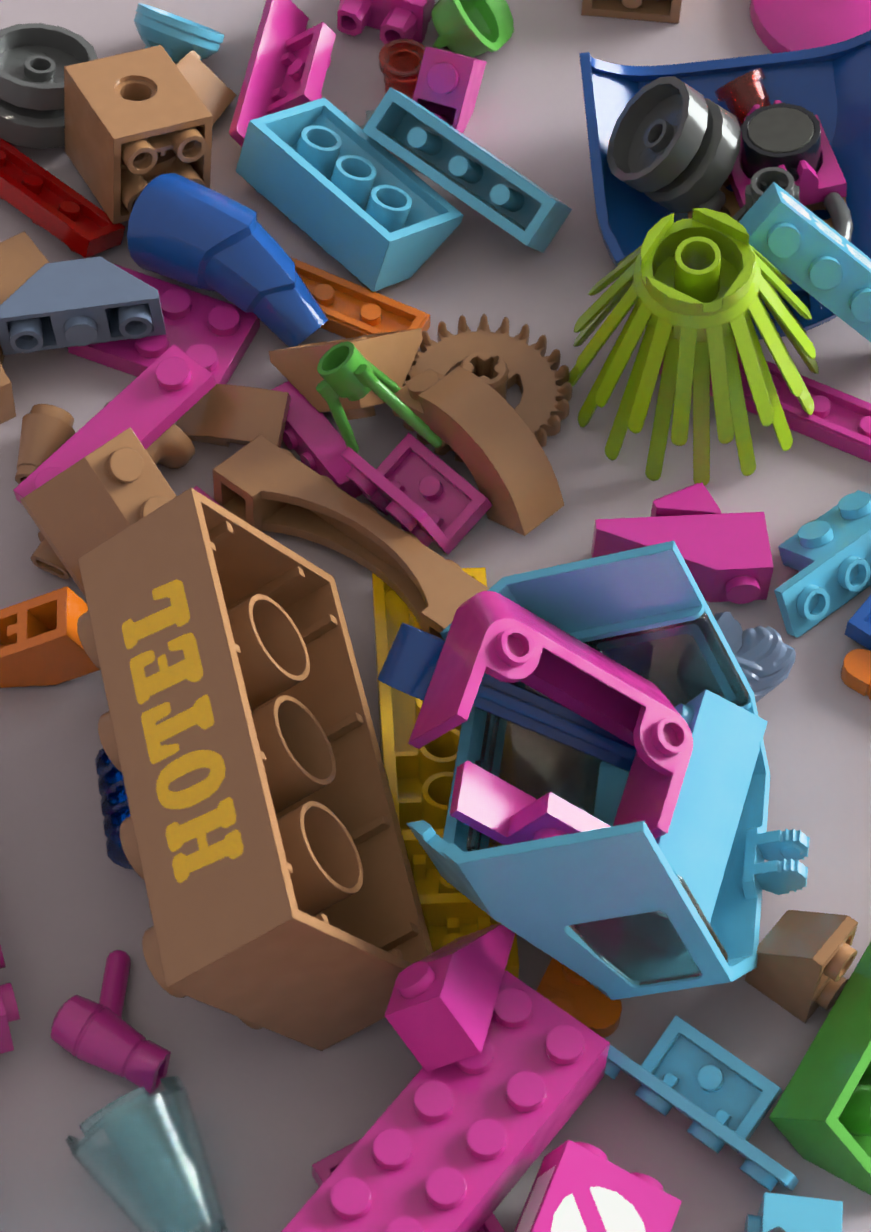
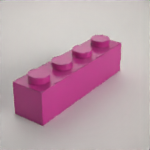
[271,381,363,498]

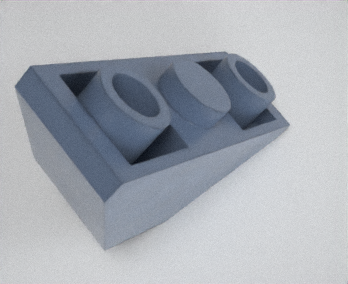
[0,256,166,355]

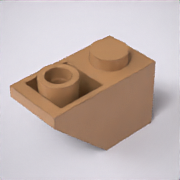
[745,910,859,1023]

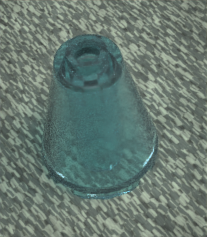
[66,1076,228,1232]

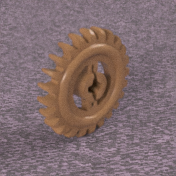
[402,314,572,463]

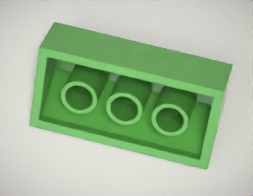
[769,942,871,1195]

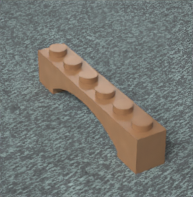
[213,435,490,640]

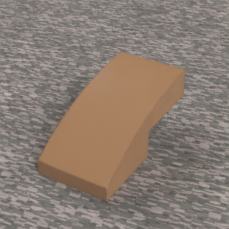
[176,384,291,448]

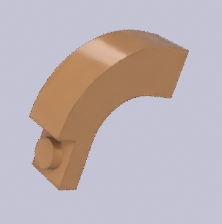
[393,366,564,536]

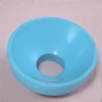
[134,3,225,63]

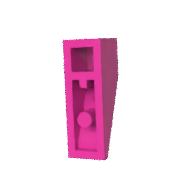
[591,512,774,604]
[385,923,515,1072]

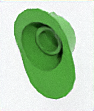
[431,0,514,58]

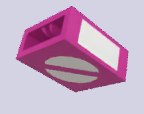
[514,1139,682,1232]

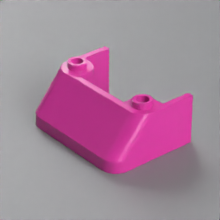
[408,591,693,839]

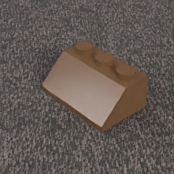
[20,427,177,598]

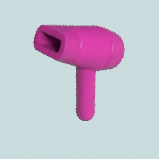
[51,950,171,1094]

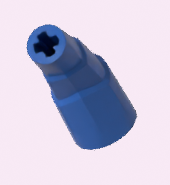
[127,173,328,347]

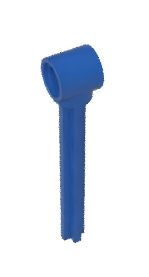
[377,623,636,772]

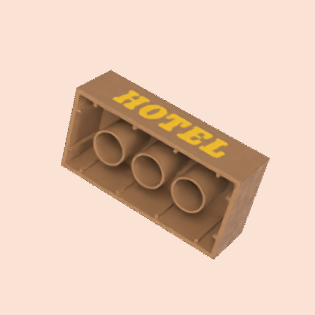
[77,488,433,1051]

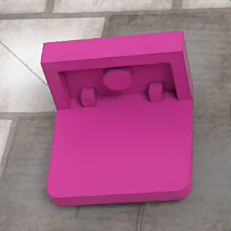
[341,433,493,555]

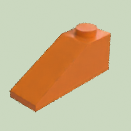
[0,586,100,688]

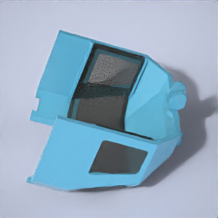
[406,541,810,1000]

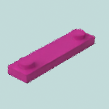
[13,344,216,505]

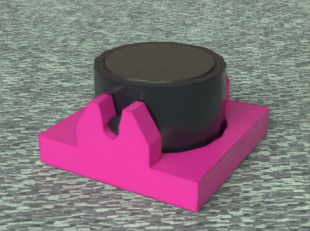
[728,100,847,209]

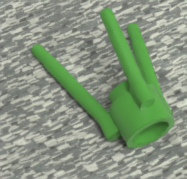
[316,341,442,453]

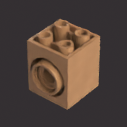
[64,45,213,224]

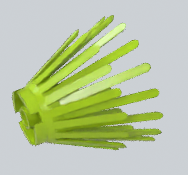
[568,208,819,486]

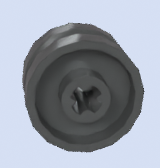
[0,23,98,149]
[607,76,741,213]

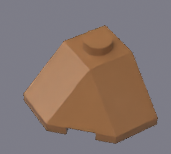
[269,328,423,420]

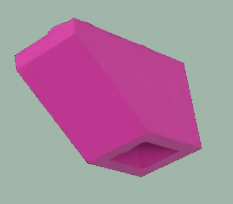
[413,46,487,134]

